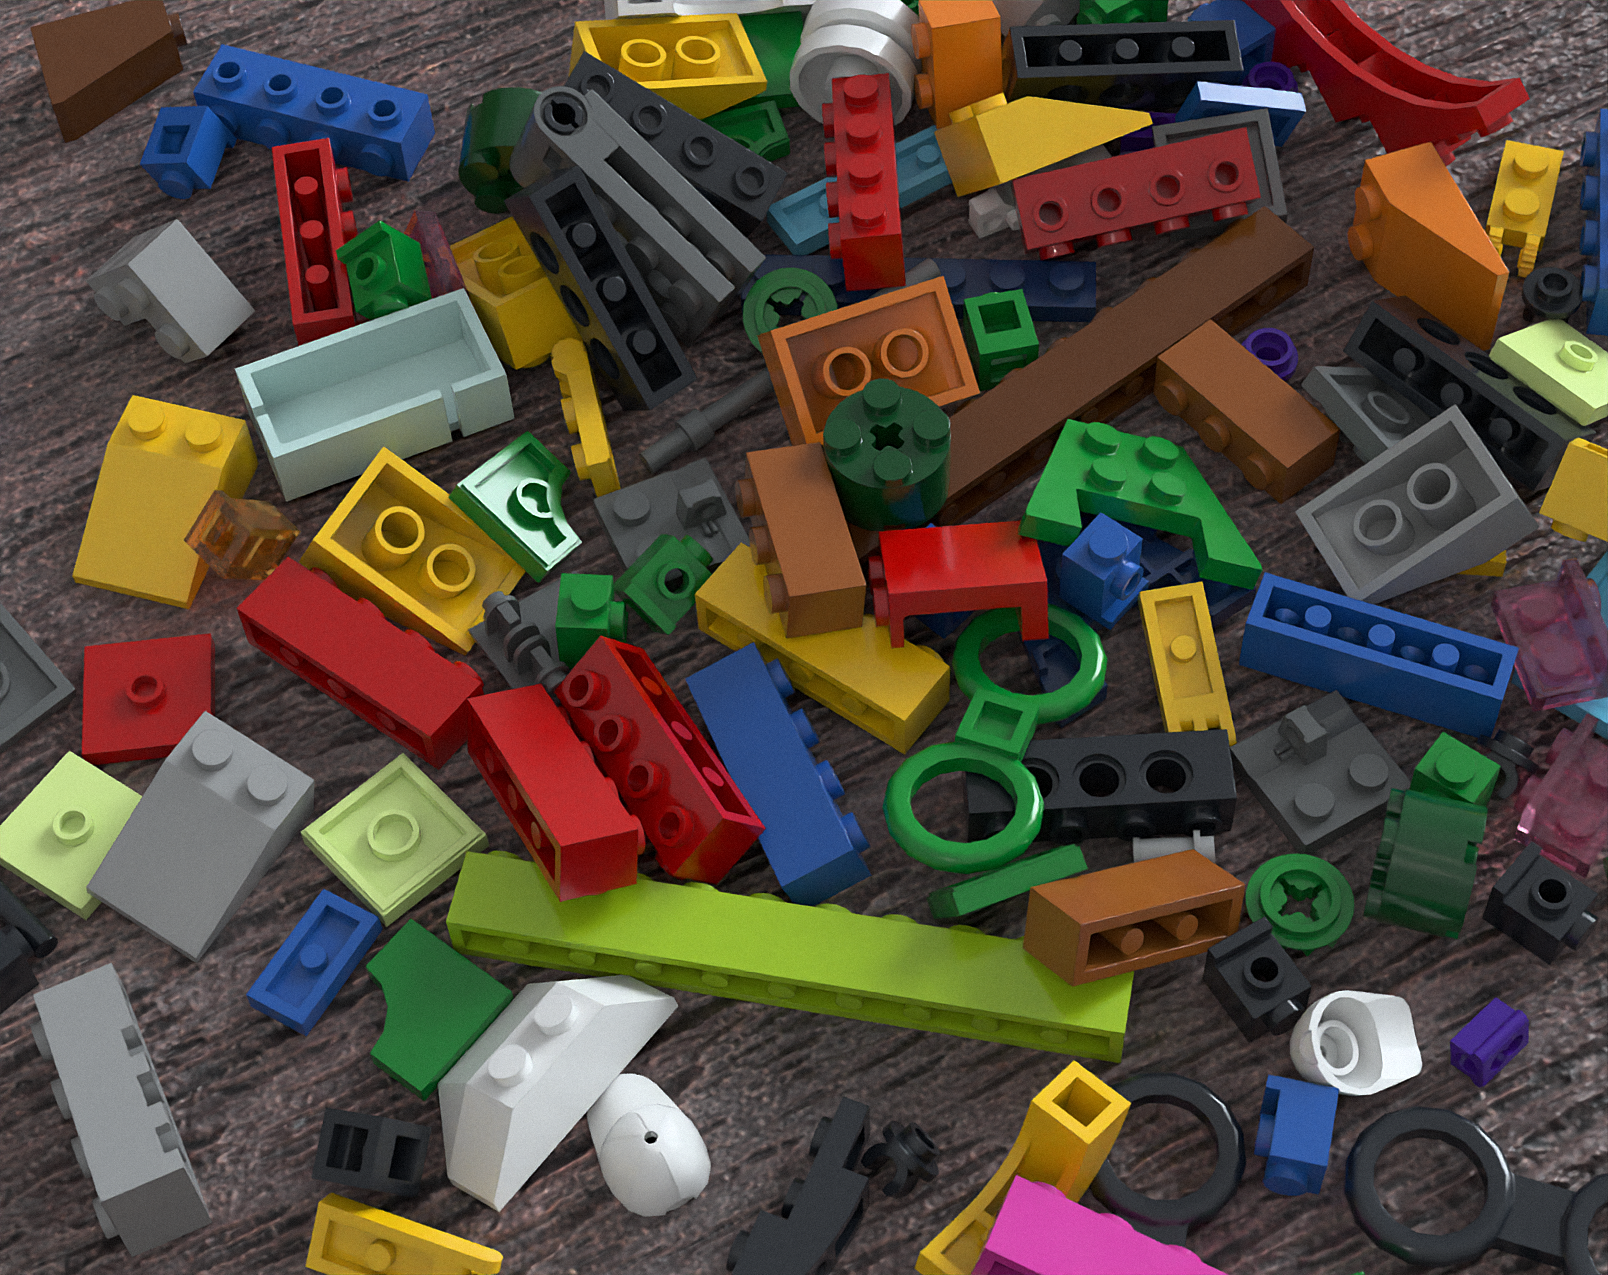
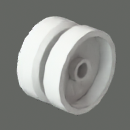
[790,0,922,126]

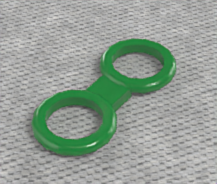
[882,604,1108,874]

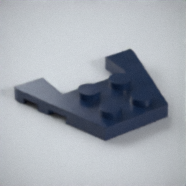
[1017,511,1257,728]

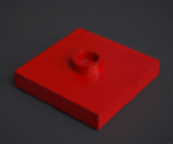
[81,633,215,765]

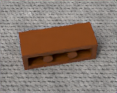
[1153,319,1341,504]
[735,442,866,638]
[1023,849,1245,987]

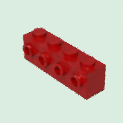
[822,73,906,291]
[1010,127,1261,261]
[272,138,370,346]
[237,557,484,770]
[554,636,766,885]
[467,683,645,902]

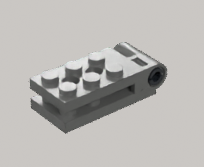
[510,86,766,348]

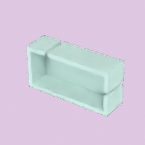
[235,288,515,502]

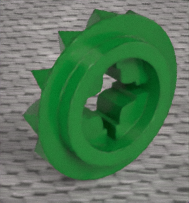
[743,268,838,354]
[1245,854,1354,957]

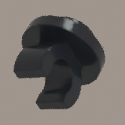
[1521,267,1583,324]
[1476,729,1540,802]
[861,1121,940,1199]

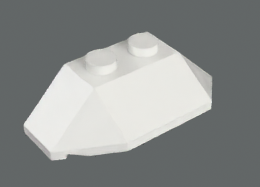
[438,975,678,1212]

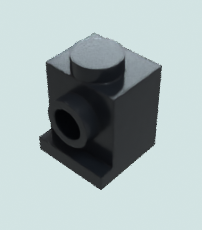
[1482,841,1599,965]
[1202,917,1312,1043]
[311,1107,432,1198]

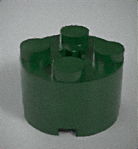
[458,87,542,214]
[823,378,951,532]
[1363,788,1488,940]

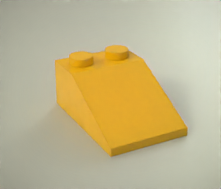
[569,13,767,120]
[934,93,1153,197]
[423,216,583,370]
[72,395,259,609]
[299,446,526,656]

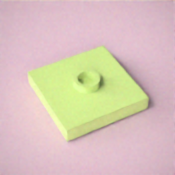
[1489,319,1608,426]
[0,751,142,920]
[301,753,489,927]

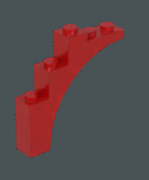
[1242,0,1530,166]

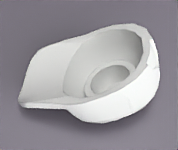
[1290,990,1422,1096]
[587,1074,711,1217]

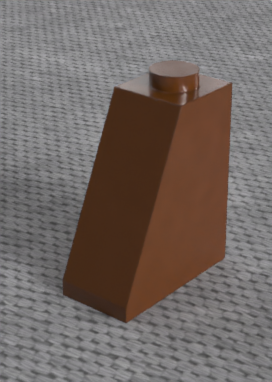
[30,0,188,143]

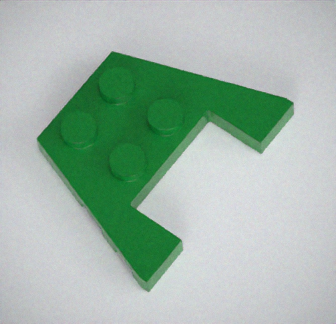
[1018,419,1262,590]

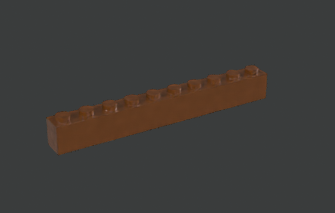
[846,206,1314,589]

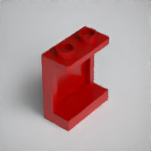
[868,520,1049,649]

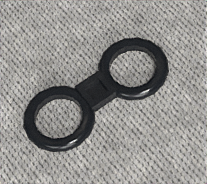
[1089,1072,1247,1248]
[1344,1106,1608,1275]

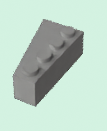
[30,963,213,1257]

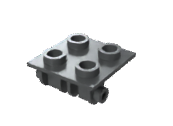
[468,571,634,706]

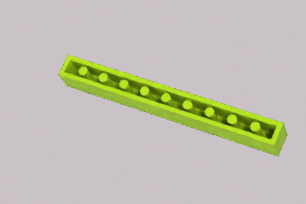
[446,851,1134,1063]

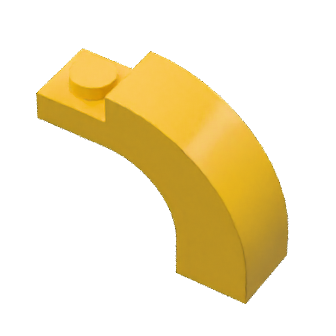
[914,1061,1131,1275]

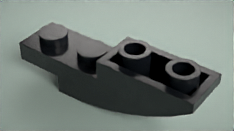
[726,1096,870,1275]

